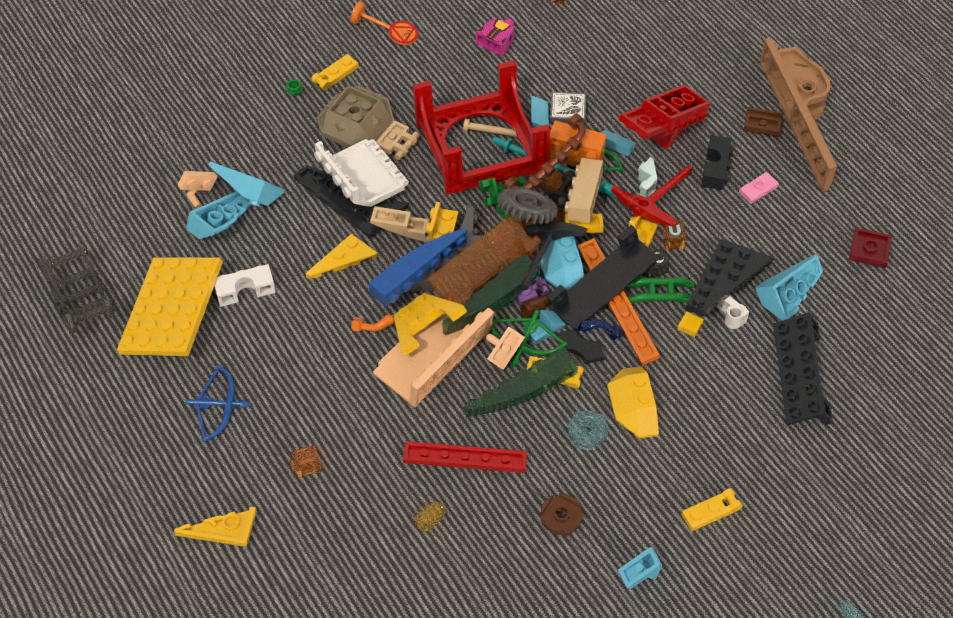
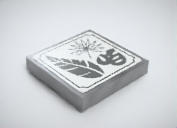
[550,92,586,124]

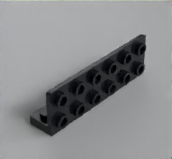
[546,225,659,330]
[773,312,833,425]

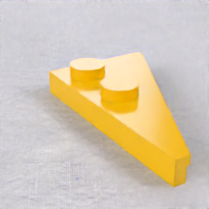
[306,234,378,279]
[174,507,257,547]

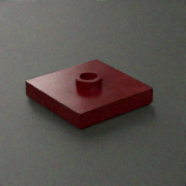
[849,227,892,268]

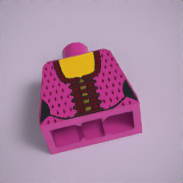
[476,18,514,57]

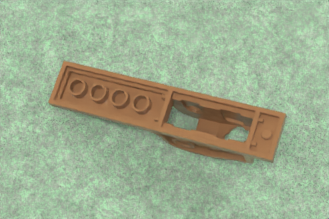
[760,38,837,192]

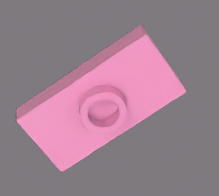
[739,172,779,204]

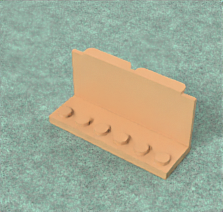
[373,297,494,407]

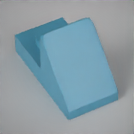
[524,310,566,345]
[618,547,662,589]

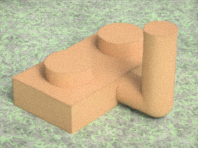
[178,171,217,209]
[486,327,525,370]

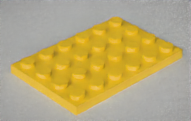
[117,258,223,356]

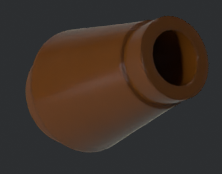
[520,295,549,318]

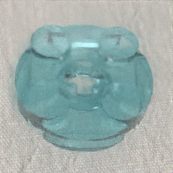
[568,411,609,450]

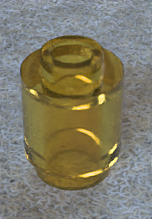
[414,501,445,532]

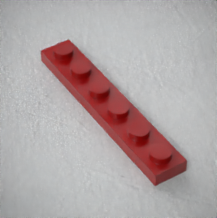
[403,441,527,473]

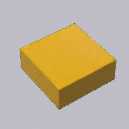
[677,311,704,337]

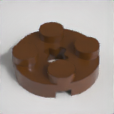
[541,494,582,537]

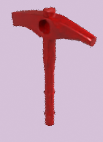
[611,165,693,226]

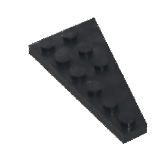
[294,165,409,239]
[685,239,774,316]

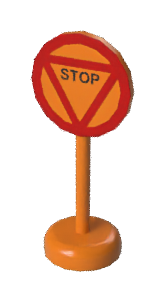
[350,1,418,45]

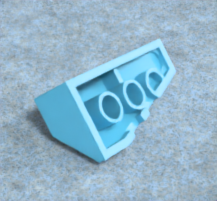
[208,162,285,207]
[187,191,252,239]
[756,254,823,321]

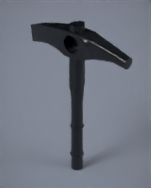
[514,219,587,290]

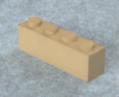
[565,158,603,223]

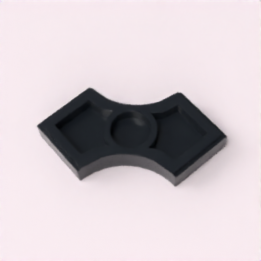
[556,329,605,364]

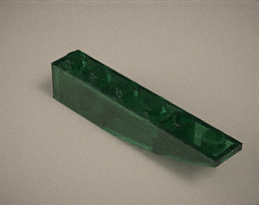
[442,253,540,335]
[463,347,578,417]

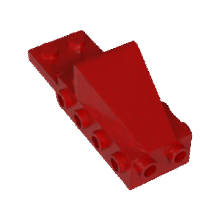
[618,84,711,150]

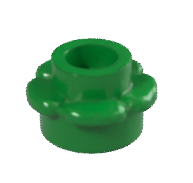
[286,79,303,95]

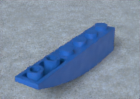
[369,228,467,307]

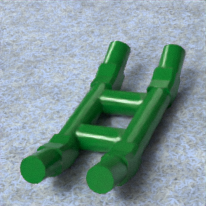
[627,277,695,304]

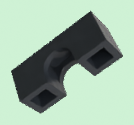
[701,135,734,190]

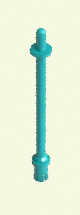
[492,137,622,199]

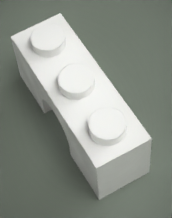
[214,264,276,307]

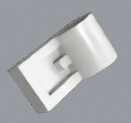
[716,294,749,329]

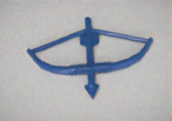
[186,364,253,442]

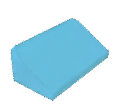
[531,96,549,128]
[601,130,637,157]

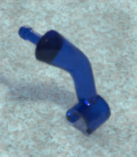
[577,319,623,340]

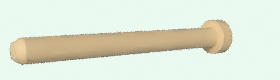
[463,119,517,137]

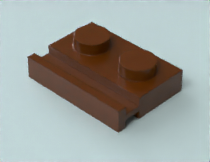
[744,107,783,137]

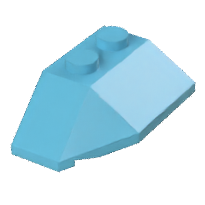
[536,236,584,291]

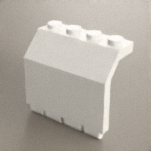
[314,139,409,207]

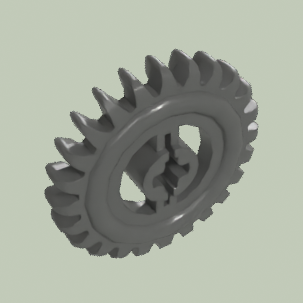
[497,187,558,225]

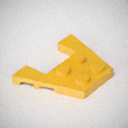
[393,293,467,356]

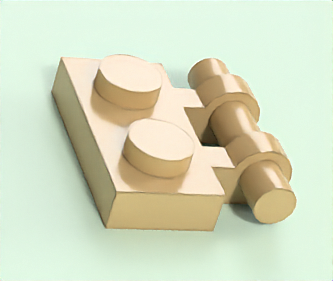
[376,120,420,160]

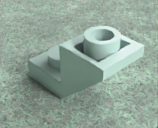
[638,157,657,198]

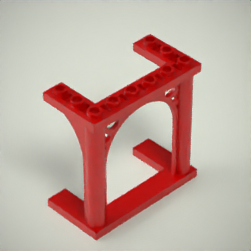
[412,61,550,195]

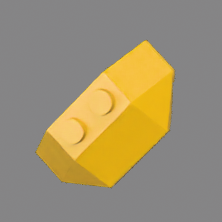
[607,366,659,438]

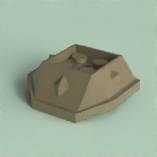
[316,85,394,148]

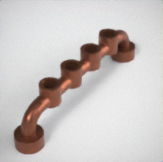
[503,113,586,190]

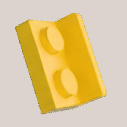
[426,202,459,241]
[565,214,603,233]
[629,216,658,248]

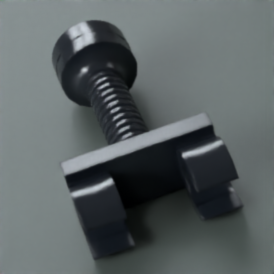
[543,170,576,209]

